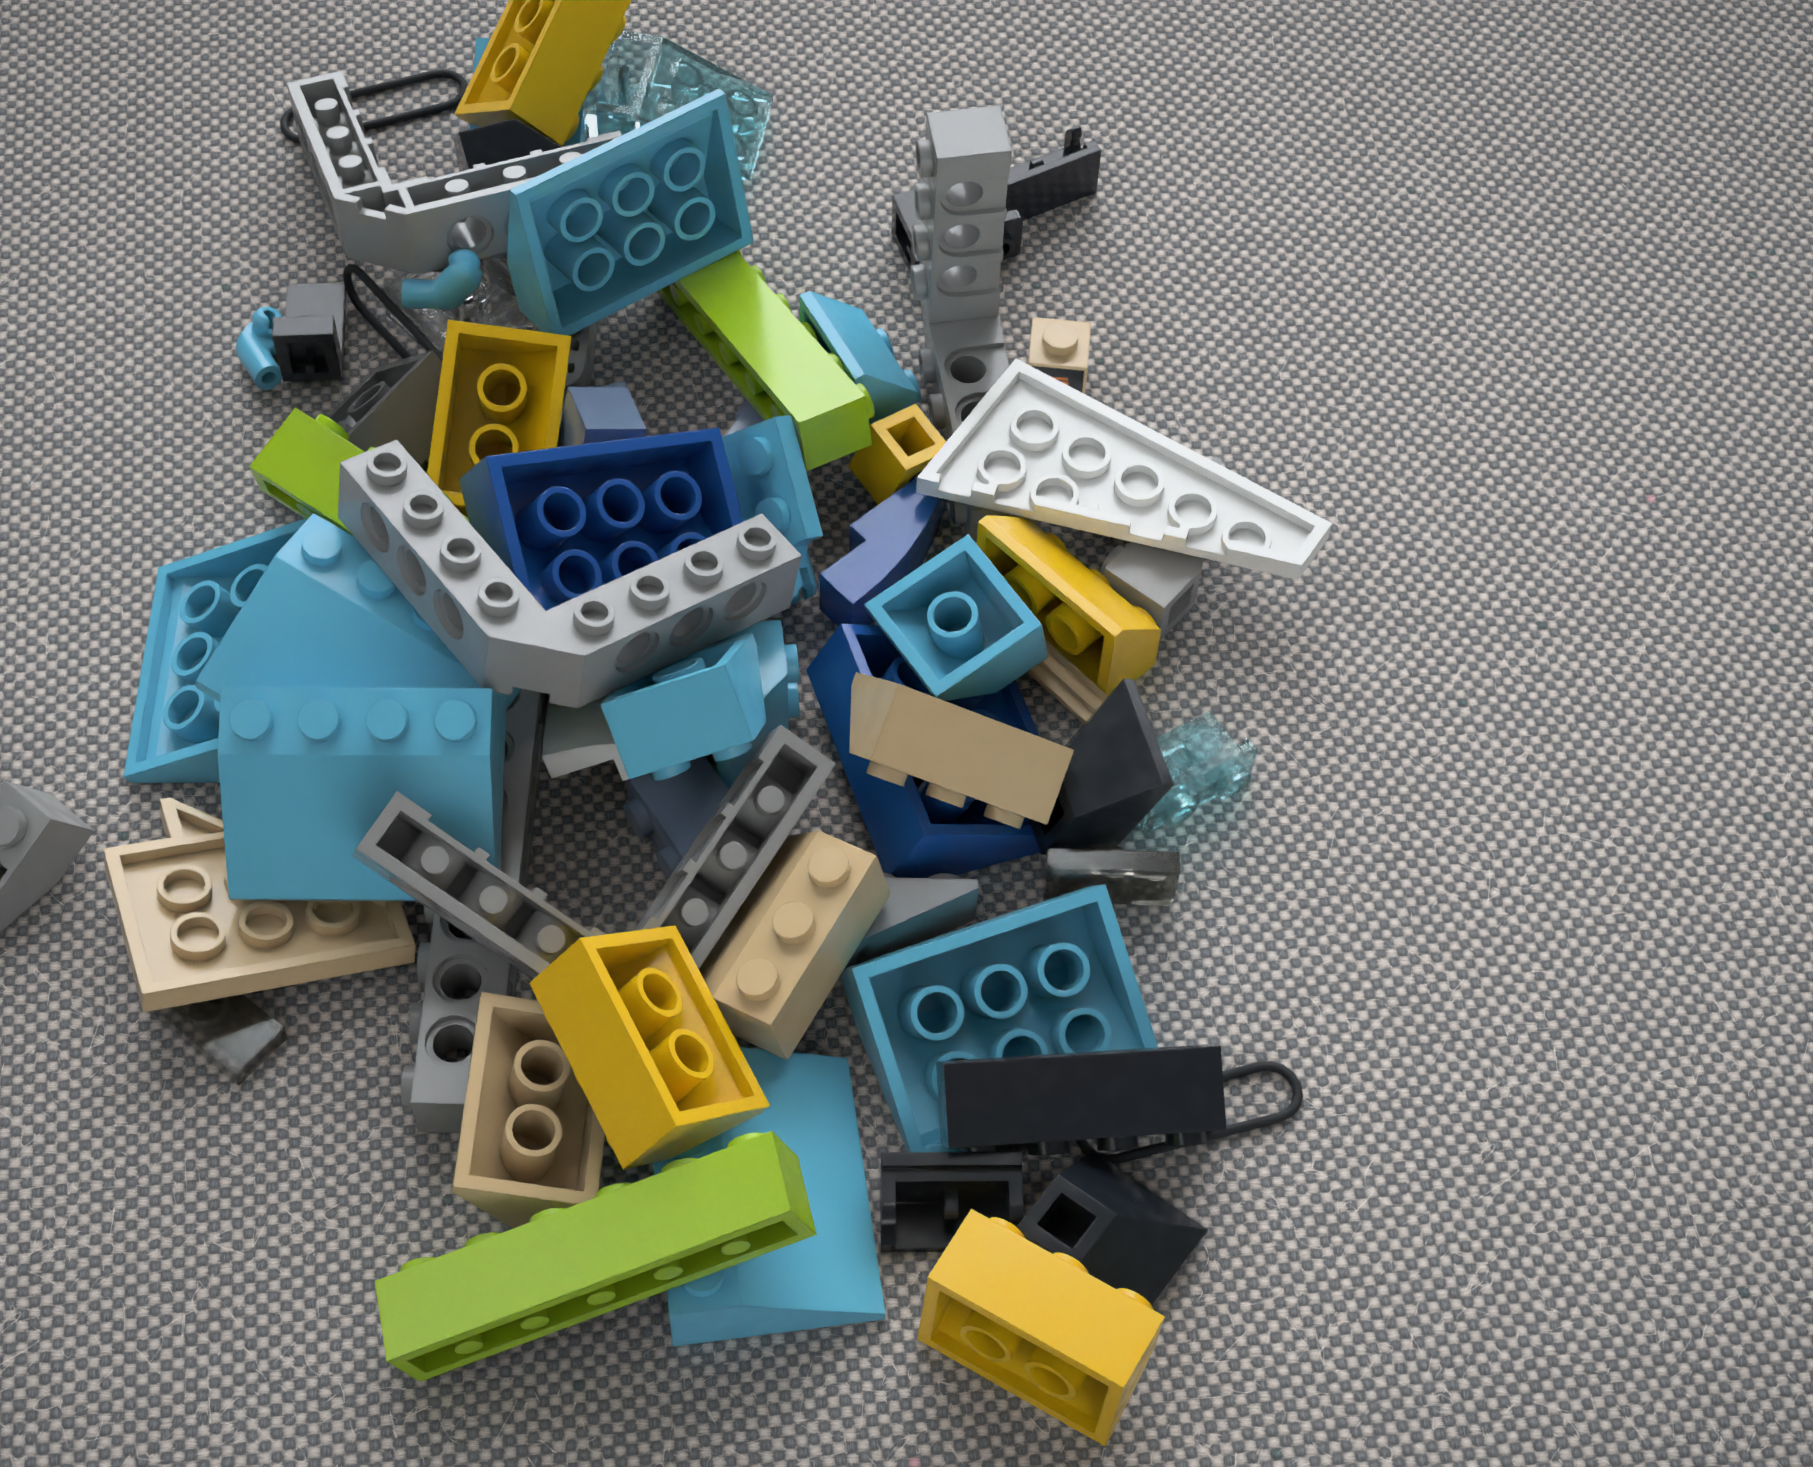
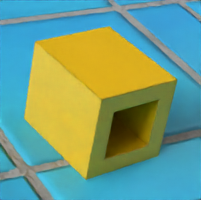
[848,404,946,505]

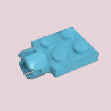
[722,415,823,605]

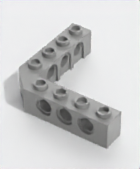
[286,70,622,275]
[910,105,1041,543]
[338,440,801,708]
[352,725,836,979]

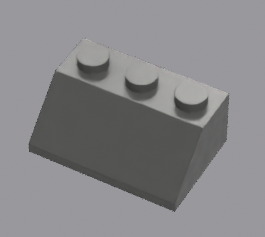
[327,350,442,472]

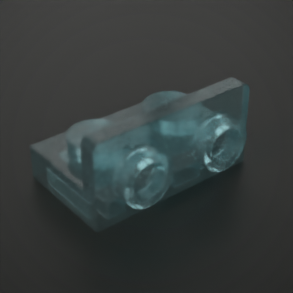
[1138,711,1258,834]

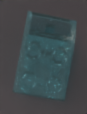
[583,31,773,181]

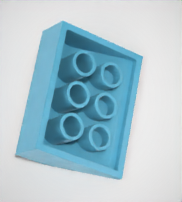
[507,89,754,336]
[196,513,522,709]
[123,519,307,783]
[217,687,506,901]
[840,884,1158,1152]
[653,1047,886,1347]

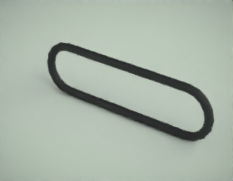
[280,69,468,144]
[343,264,443,361]
[1076,1061,1303,1164]

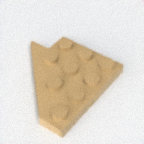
[103,797,416,1012]

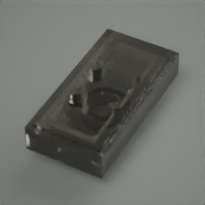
[1043,845,1180,906]
[150,994,288,1086]

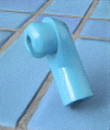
[402,249,483,310]
[236,307,283,390]

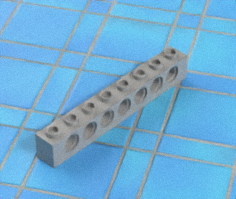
[401,689,548,1133]

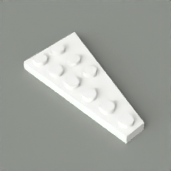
[916,358,1332,580]

